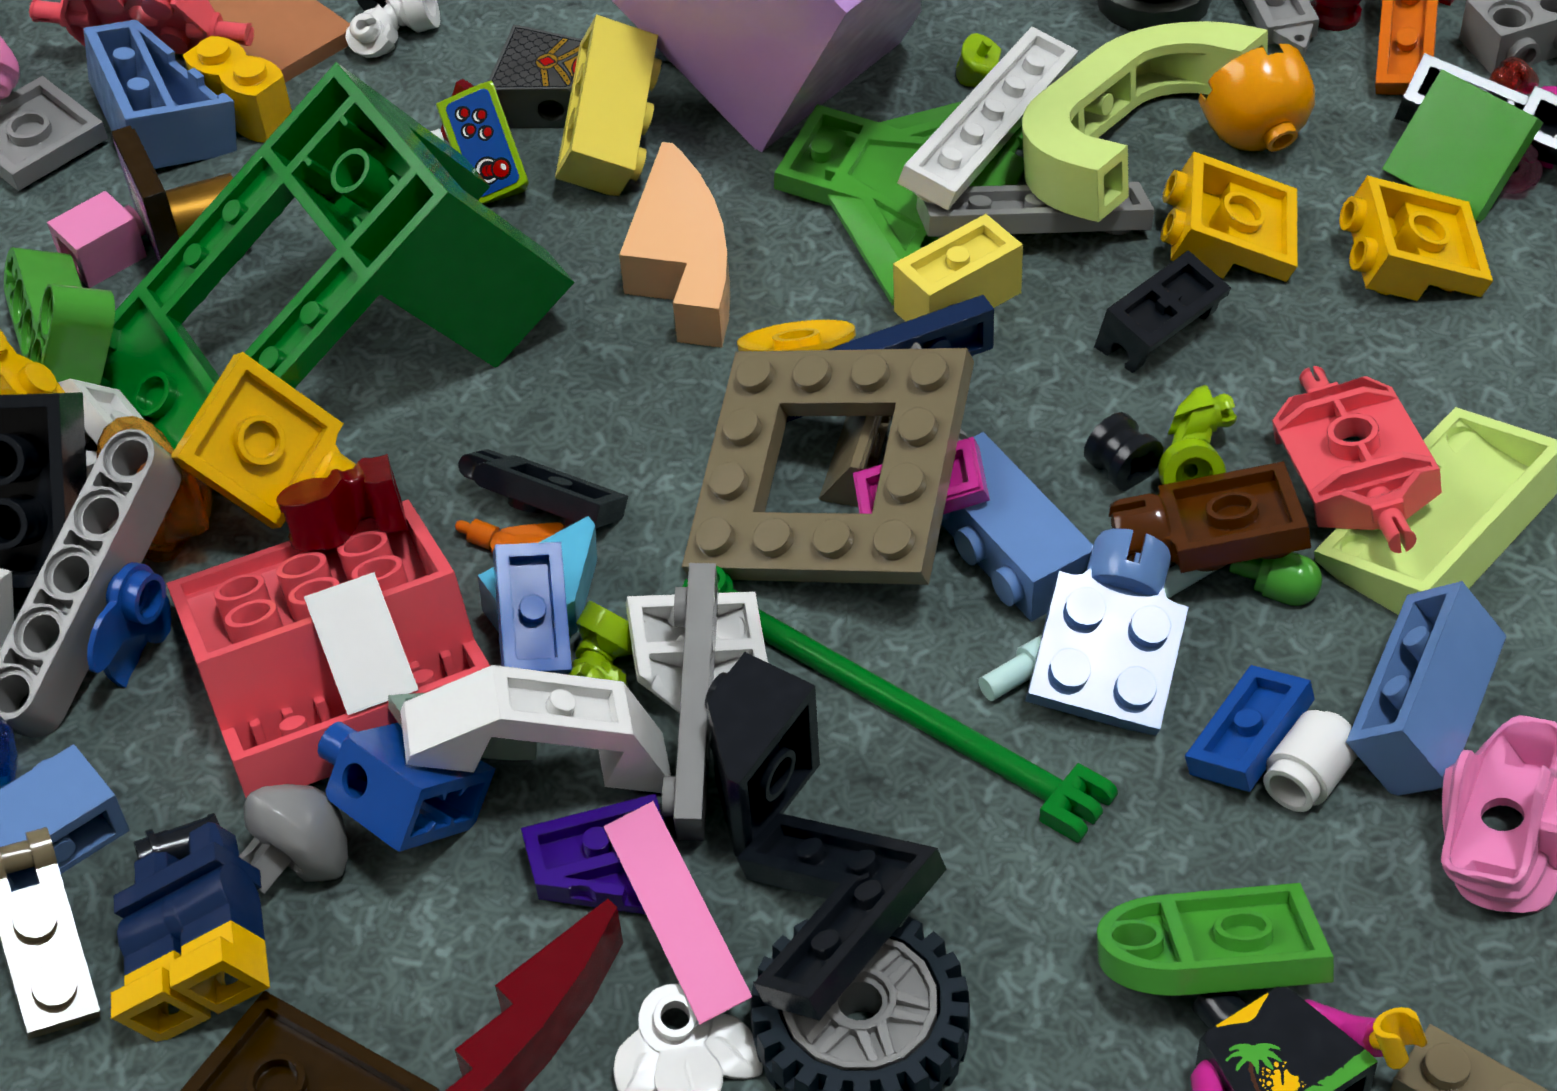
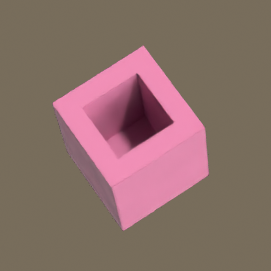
[47,191,147,288]

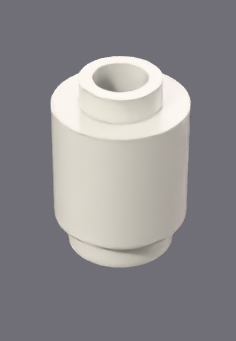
[1263,710,1358,812]

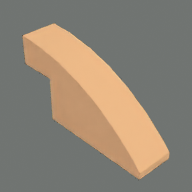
[619,142,730,348]

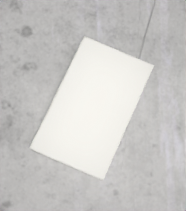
[304,572,419,715]

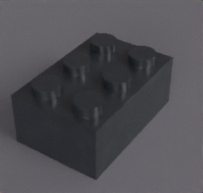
[0,392,89,588]

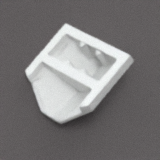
[625,592,768,713]

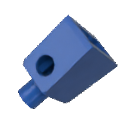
[317,722,495,852]

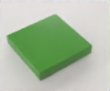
[1382,69,1543,223]

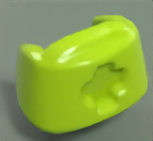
[956,33,1001,87]

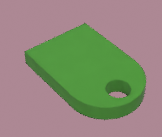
[1097,883,1334,996]

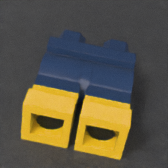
[111,822,270,1042]

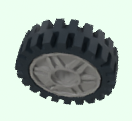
[751,916,970,1091]

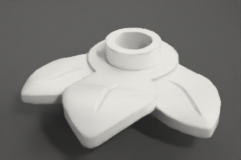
[613,983,763,1091]

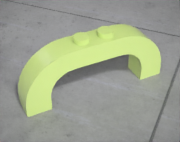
[1022,21,1268,222]

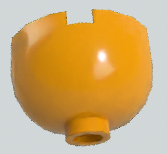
[1198,44,1315,152]

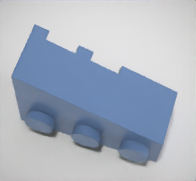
[83,20,237,169]

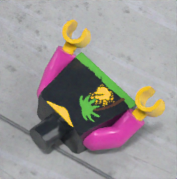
[1190,987,1428,1091]

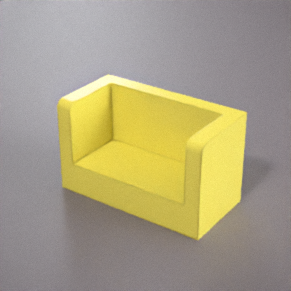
[893,214,1023,322]

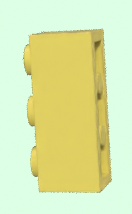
[555,14,662,196]

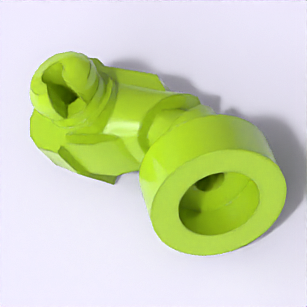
[1158,385,1237,485]
[568,600,633,686]

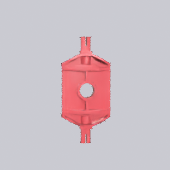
[29,0,254,54]
[1272,366,1442,553]

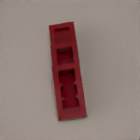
[445,899,623,1091]

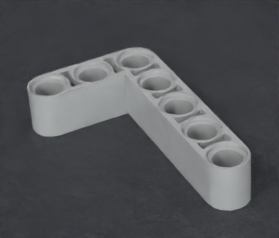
[0,429,182,738]

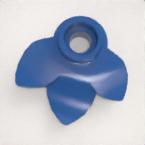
[87,562,171,688]

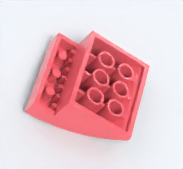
[166,499,491,798]

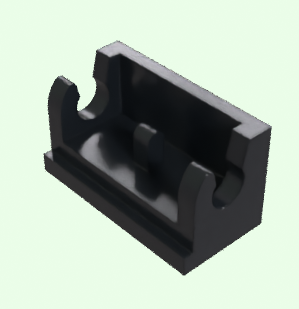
[1094,250,1231,373]

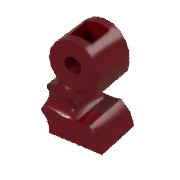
[276,454,408,551]

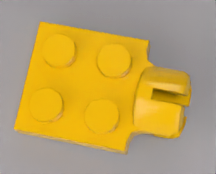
[171,352,356,529]

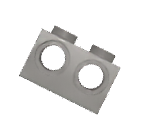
[1459,0,1557,76]

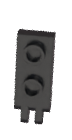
[458,449,628,531]

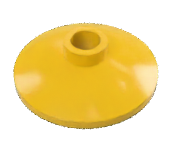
[737,319,856,351]

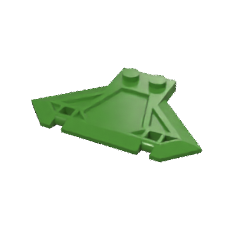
[774,101,1024,306]

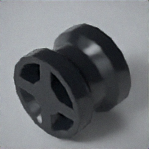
[1084,412,1164,492]

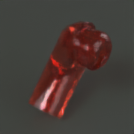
[1490,56,1539,94]

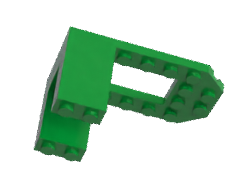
[100,62,575,478]

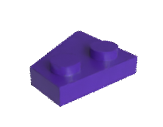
[521,794,664,914]

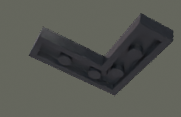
[737,813,947,1021]

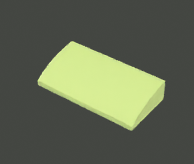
[1314,407,1557,615]

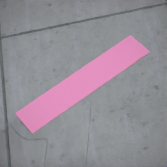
[603,801,752,1025]

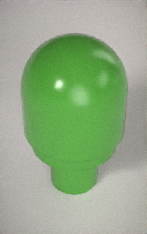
[1229,552,1322,606]

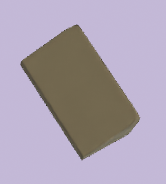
[819,416,891,507]

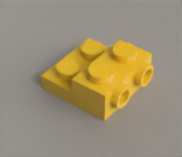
[1161,151,1298,282]
[1339,175,1493,301]

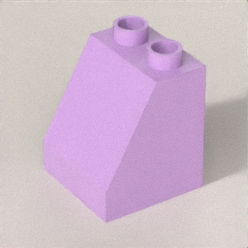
[611,0,921,152]

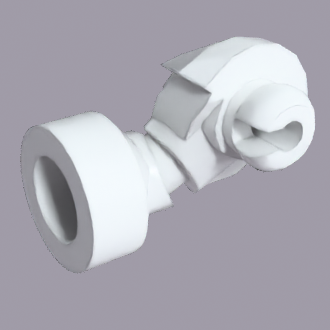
[345,0,440,58]

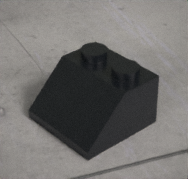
[705,652,820,857]

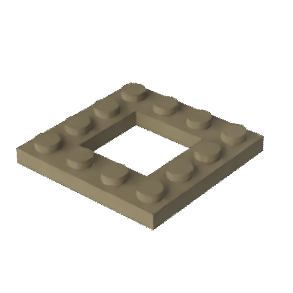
[682,348,974,585]

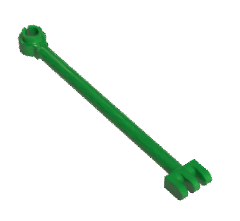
[683,566,1118,843]

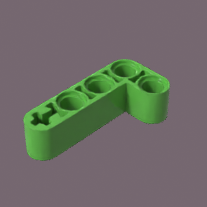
[4,247,115,385]

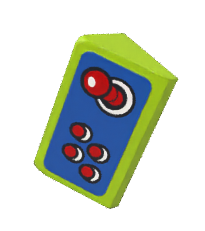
[436,80,529,205]

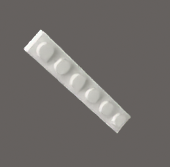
[897,26,1078,210]

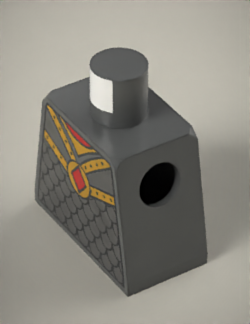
[488,25,582,128]

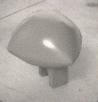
[239,784,348,894]

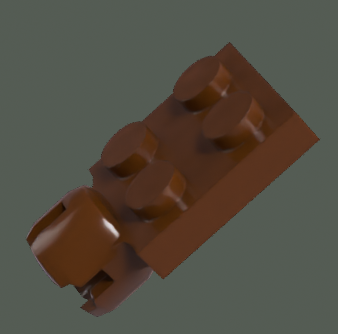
[1109,461,1311,573]

